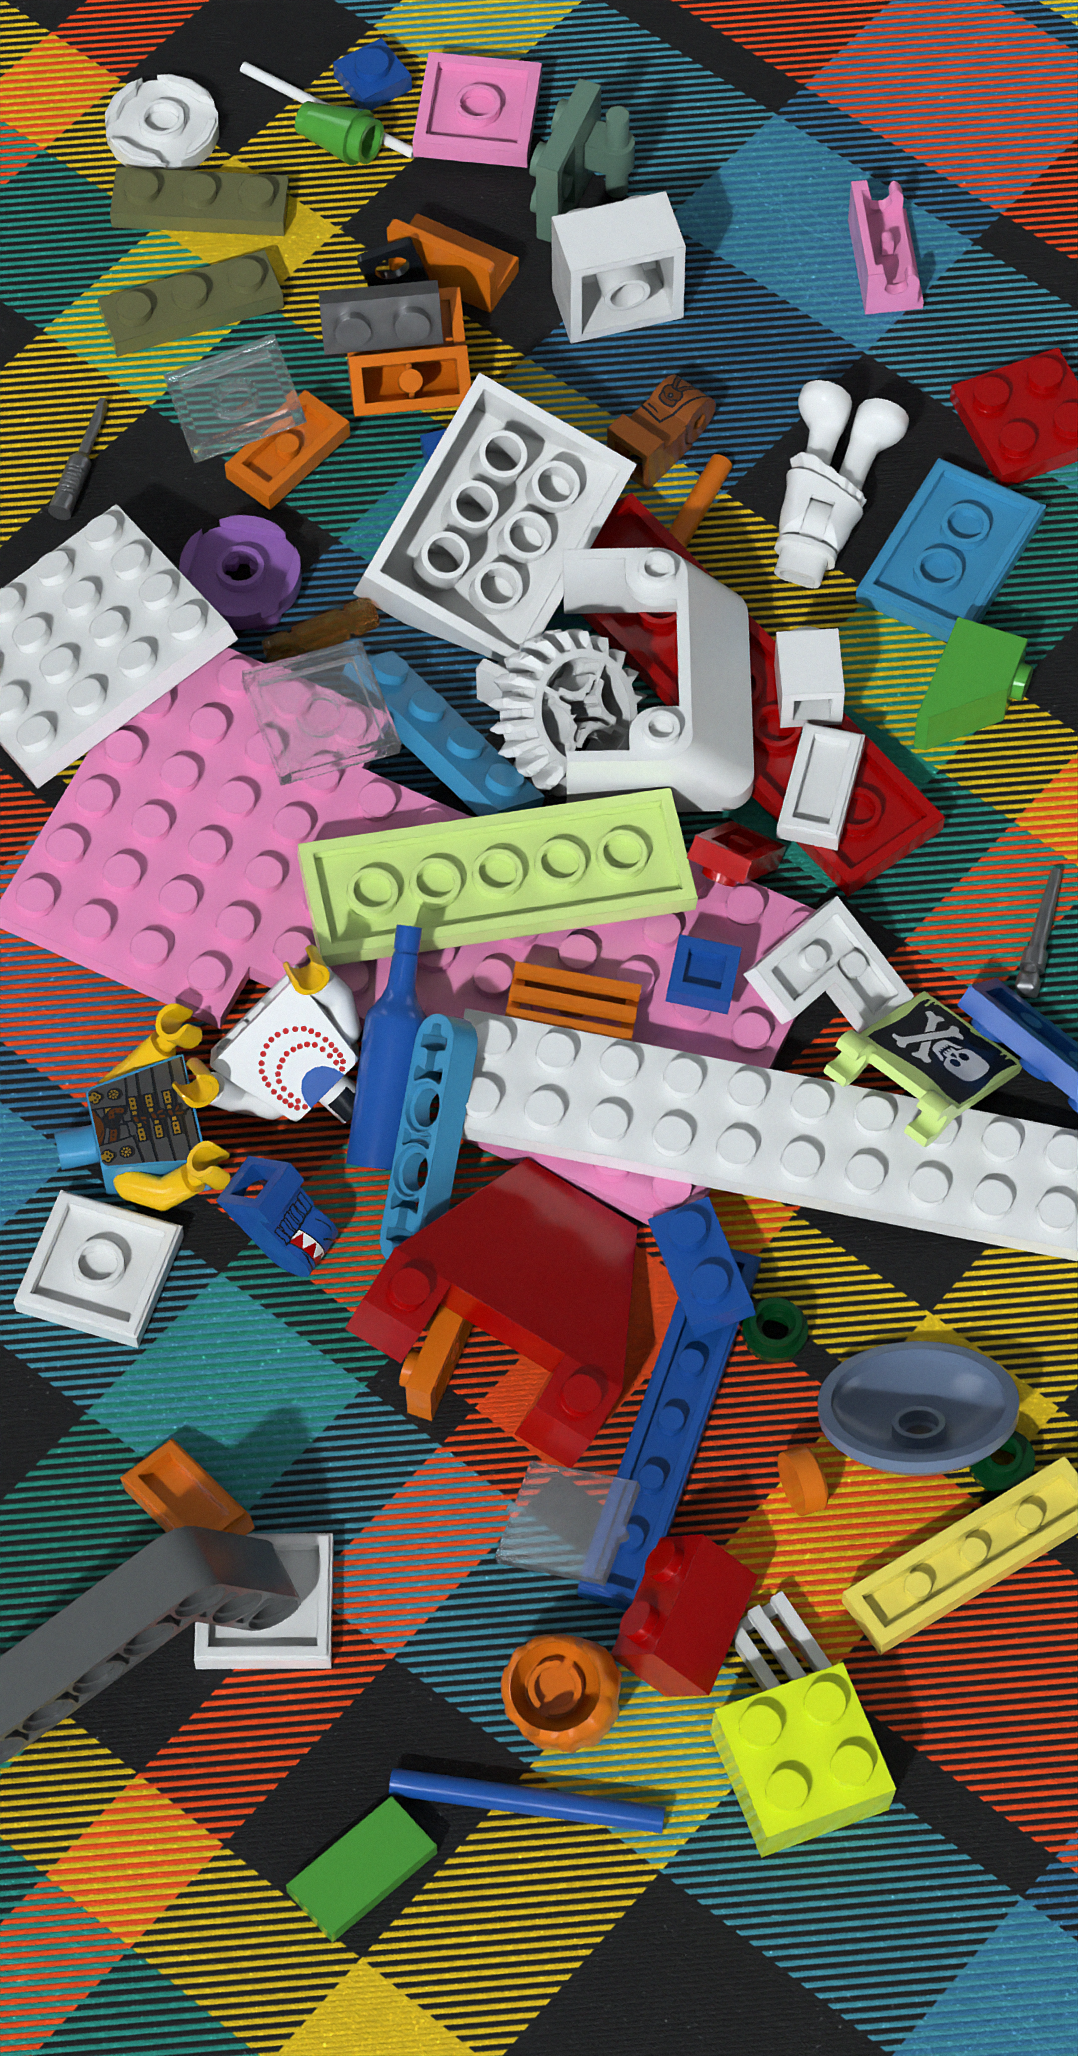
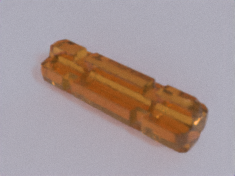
[262,598,380,669]

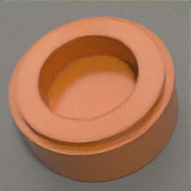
[778,1445,829,1516]

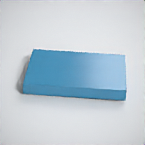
[855,458,1046,642]

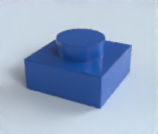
[333,38,412,111]
[665,934,742,1015]

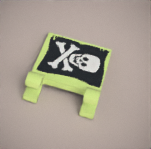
[823,991,1022,1147]

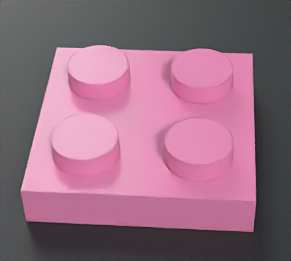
[413,52,542,168]

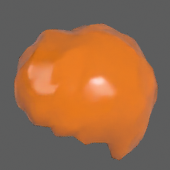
[500,1634,622,1753]

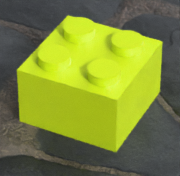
[710,1662,896,1858]

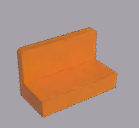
[387,213,519,313]

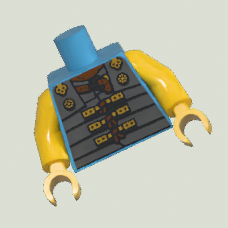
[54,1003,230,1211]

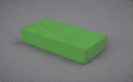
[286,1796,437,1943]

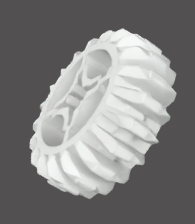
[488,628,647,797]

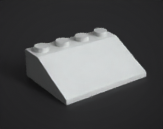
[353,373,637,664]

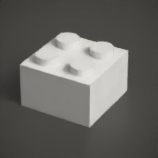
[551,191,686,344]

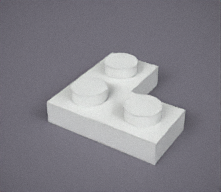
[743,896,914,1034]

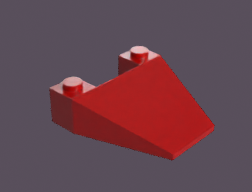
[344,1158,637,1469]

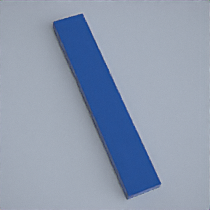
[578,1248,761,1611]

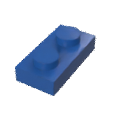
[648,1196,756,1338]

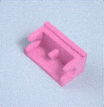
[848,180,924,315]

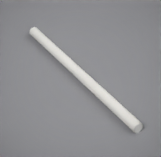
[240,62,414,159]

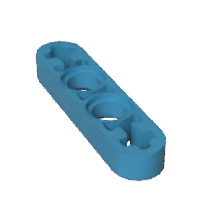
[380,1013,478,1260]

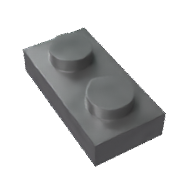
[318,280,443,355]

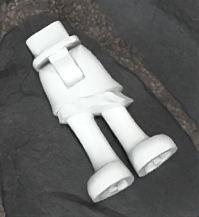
[774,380,909,588]

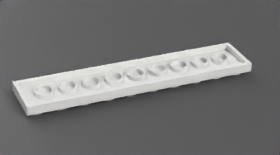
[461,1008,1078,1261]

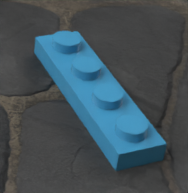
[340,650,545,817]

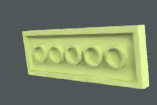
[297,788,698,967]

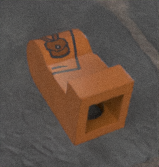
[607,374,716,491]

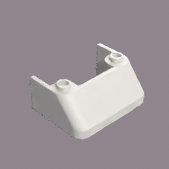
[563,548,754,812]

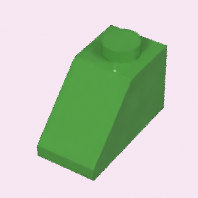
[914,617,1033,750]

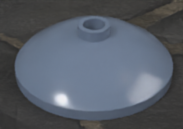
[818,1341,1019,1476]

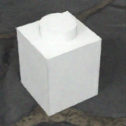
[774,626,845,728]

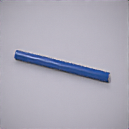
[389,1768,666,1834]

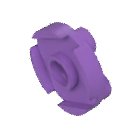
[179,515,302,631]

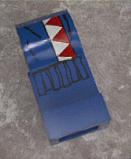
[216,1156,338,1277]

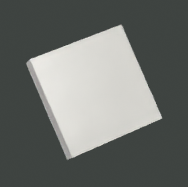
[14,1190,184,1348]
[194,1533,334,1669]

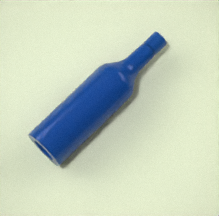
[346,924,427,1170]

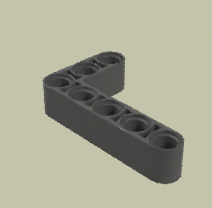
[0,1526,301,1764]

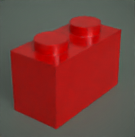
[611,1534,758,1697]

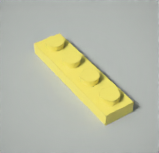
[842,1456,1078,1655]

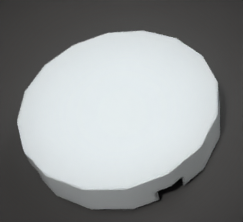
[105,74,219,171]

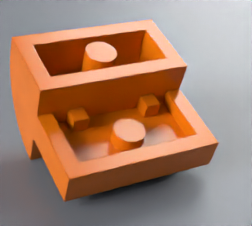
[347,286,471,417]

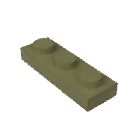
[110,167,290,236]
[98,250,284,357]

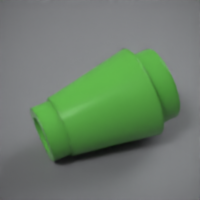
[295,101,384,165]

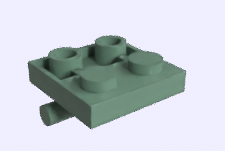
[529,78,635,243]

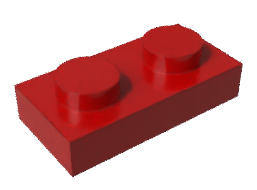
[687,820,787,887]

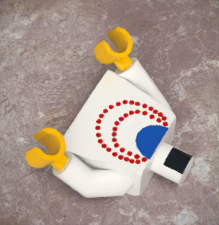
[172,945,362,1124]

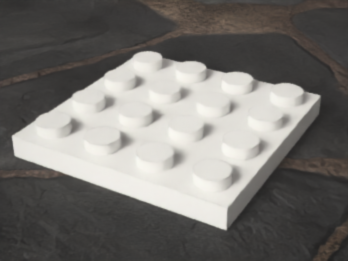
[0,504,238,789]

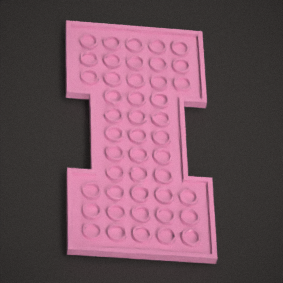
[0,647,816,1225]

